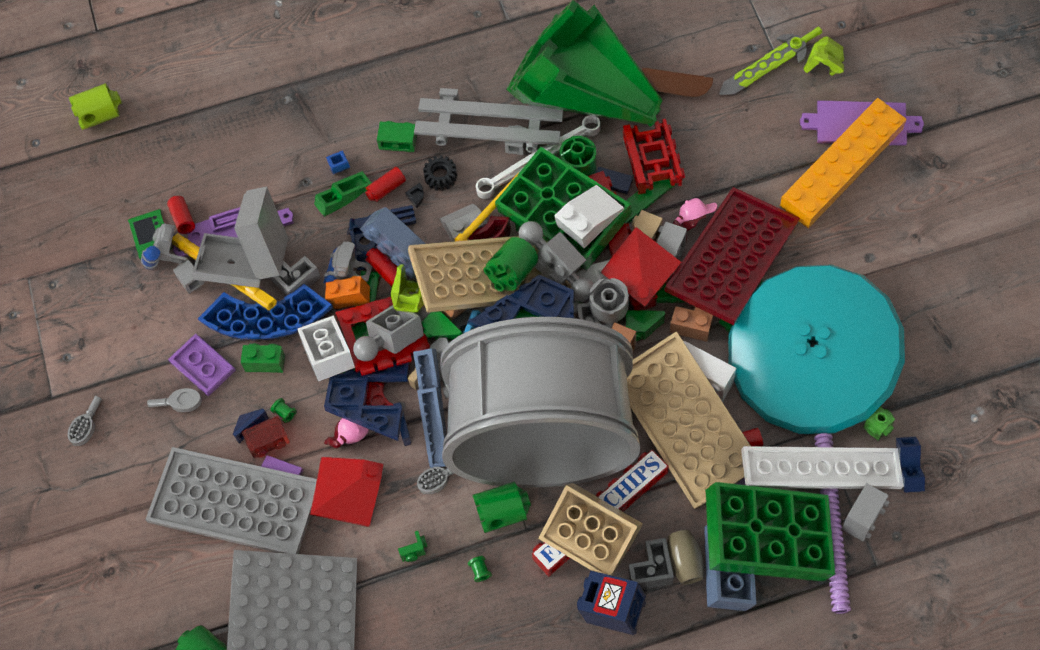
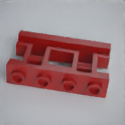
[623,118,685,194]

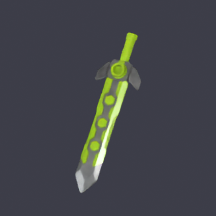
[719,26,823,95]

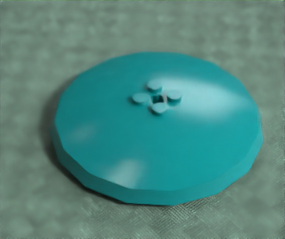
[728,264,905,434]

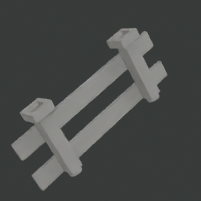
[414,88,564,153]

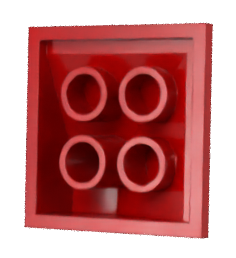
[601,227,682,308]
[310,457,384,527]

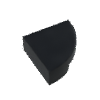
[405,183,424,208]

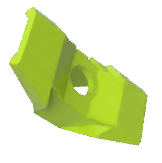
[804,37,845,76]
[391,264,424,313]

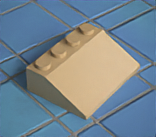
[538,483,643,576]

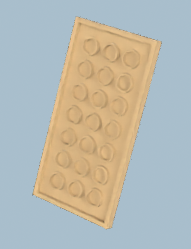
[408,236,571,313]
[627,331,751,509]

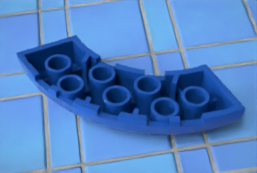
[198,284,332,341]

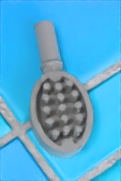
[147,388,202,412]
[68,396,102,446]
[417,467,454,494]

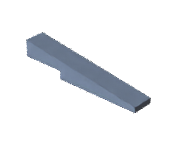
[413,348,446,468]

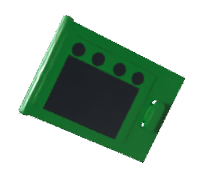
[128,209,172,260]

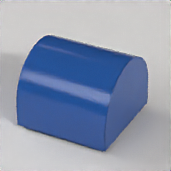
[326,151,350,174]

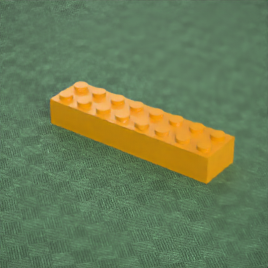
[780,98,907,229]

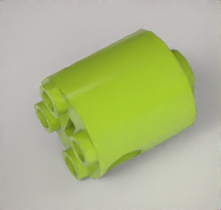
[69,83,122,130]

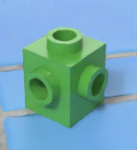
[863,406,895,441]

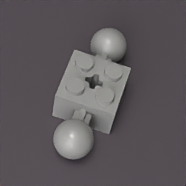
[519,221,594,302]
[353,305,431,361]

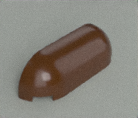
[642,67,713,97]

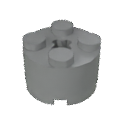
[589,278,629,324]

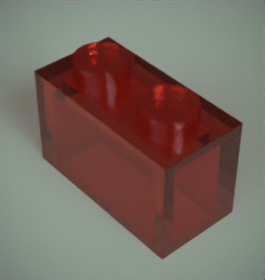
[242,416,290,458]

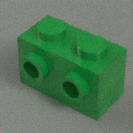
[377,121,417,152]
[241,343,285,373]

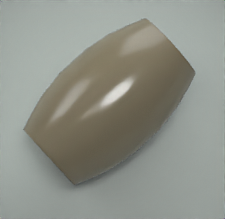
[667,530,704,585]

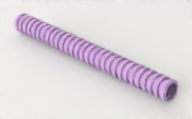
[814,433,851,614]

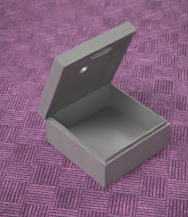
[192,186,288,288]

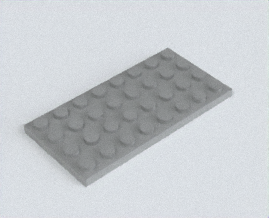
[145,447,317,554]

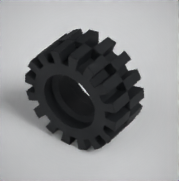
[423,155,457,191]

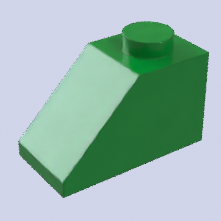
[626,310,665,341]
[421,311,463,341]

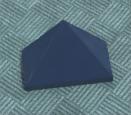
[233,408,269,443]

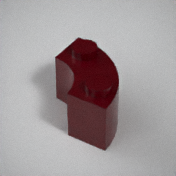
[468,216,511,240]

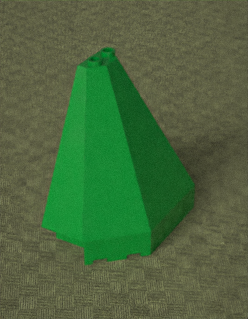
[506,0,663,127]

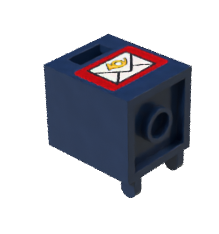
[577,571,646,635]

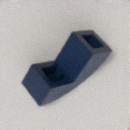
[896,436,925,493]

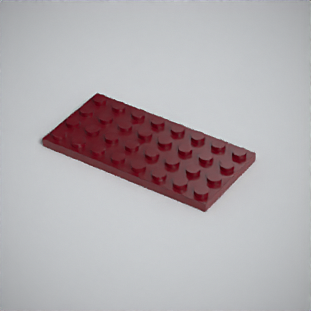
[664,187,800,325]

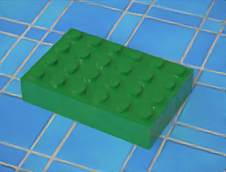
[495,147,632,271]
[705,482,835,581]

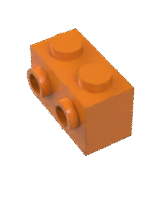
[325,276,370,309]

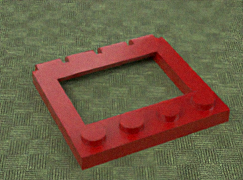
[336,292,430,376]

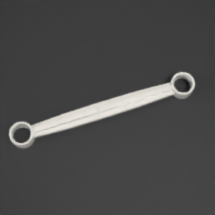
[476,115,600,199]

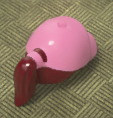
[673,198,717,241]
[324,418,369,449]

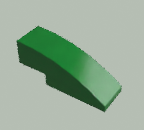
[314,171,372,217]

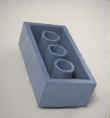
[360,207,426,279]
[704,525,756,611]

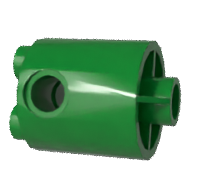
[559,136,597,176]
[483,237,538,292]
[473,481,531,533]
[176,625,227,650]

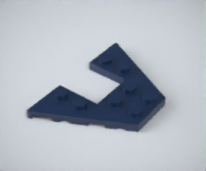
[468,275,574,328]
[324,356,412,441]

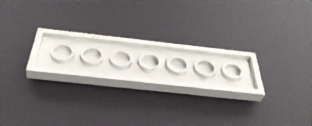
[741,446,904,489]

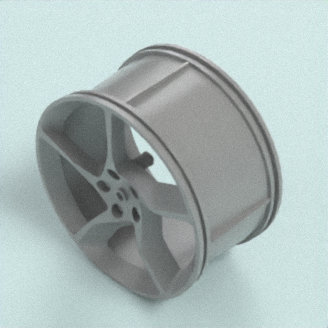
[440,317,640,488]

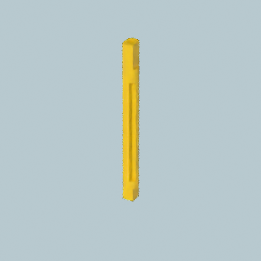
[172,233,277,311]

